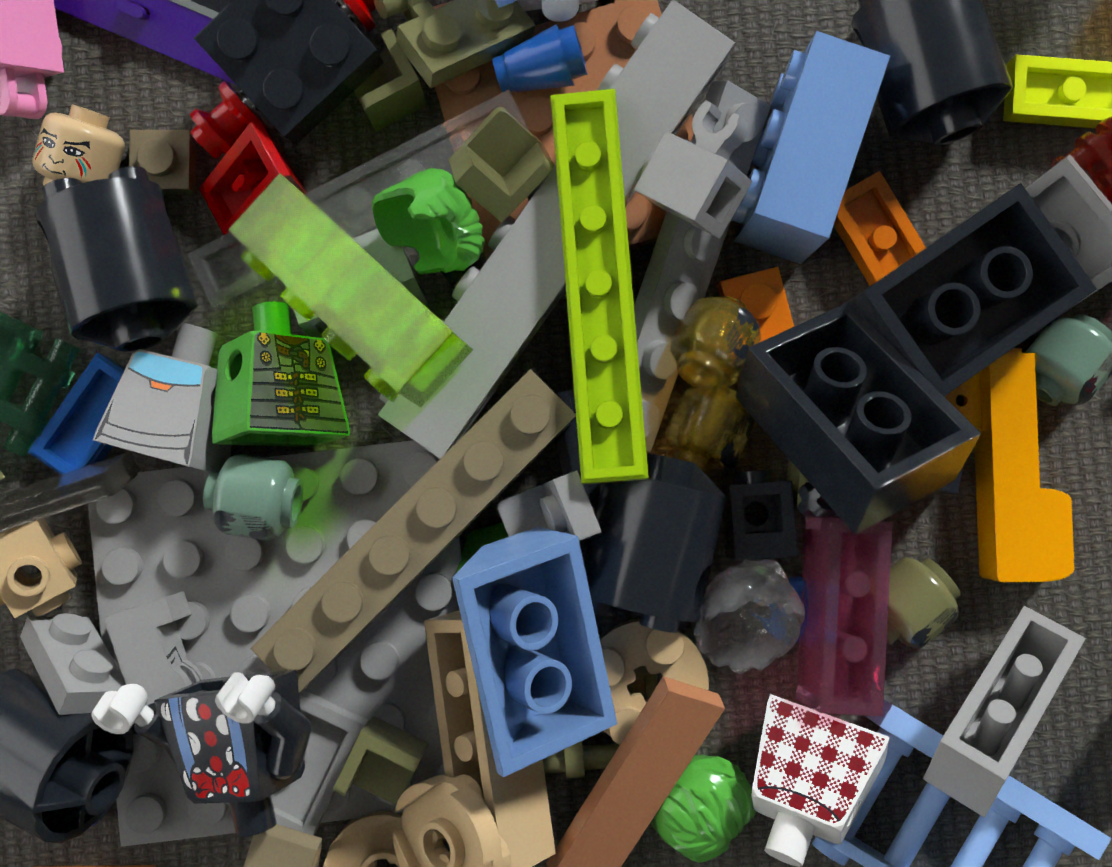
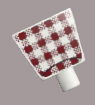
[751,694,889,867]

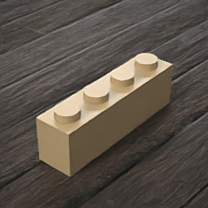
[424,610,556,867]

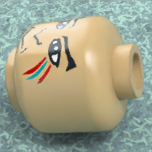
[32,104,125,185]

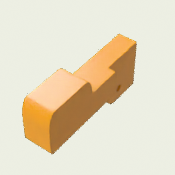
[944,348,1074,582]

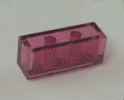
[796,517,893,716]

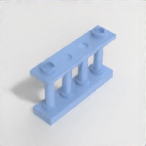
[812,694,1112,867]

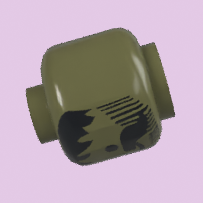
[865,557,961,649]

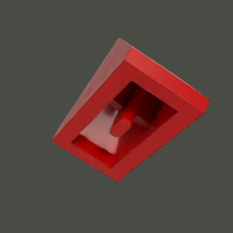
[199,121,309,240]

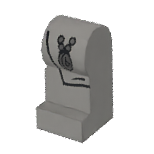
[103,591,203,706]

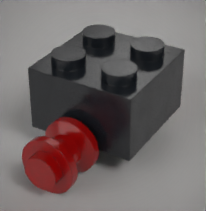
[189,0,384,159]

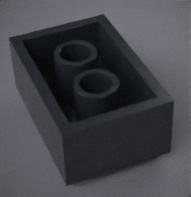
[844,183,1097,396]
[735,302,981,535]

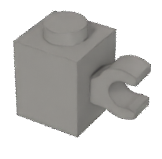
[633,101,753,239]

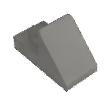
[497,470,602,541]

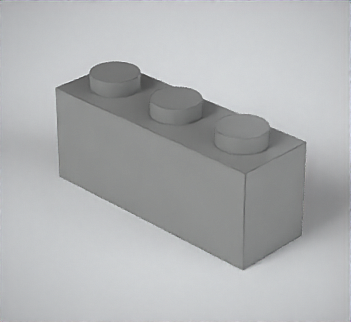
[923,606,1086,818]

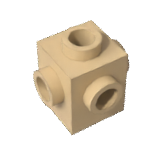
[0,513,82,618]

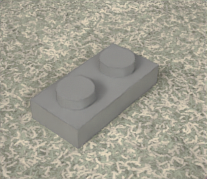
[20,613,126,715]

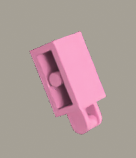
[0,0,64,119]

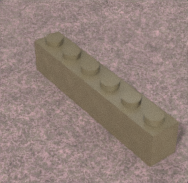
[250,369,576,693]

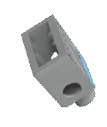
[93,323,232,473]

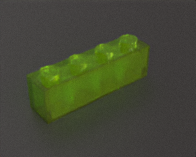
[229,173,473,407]

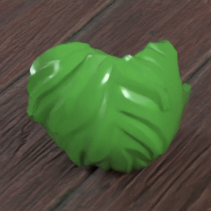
[371,168,485,274]
[650,754,757,863]

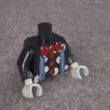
[92,669,312,837]

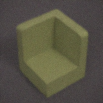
[354,28,427,132]
[448,107,554,222]
[333,716,429,805]

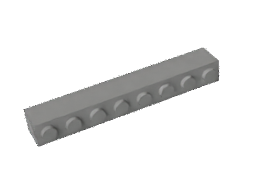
[378,0,735,459]

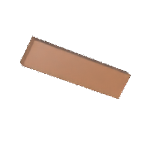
[546,676,725,867]

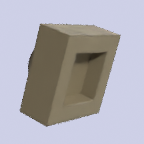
[129,130,197,195]

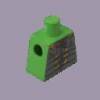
[212,301,350,448]

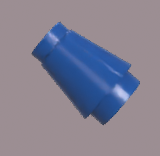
[493,24,588,95]

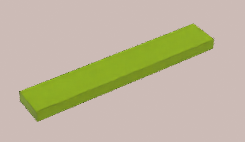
[551,89,649,485]

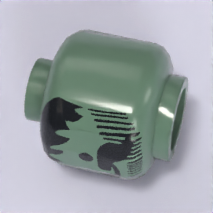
[1024,314,1112,406]
[203,454,303,541]

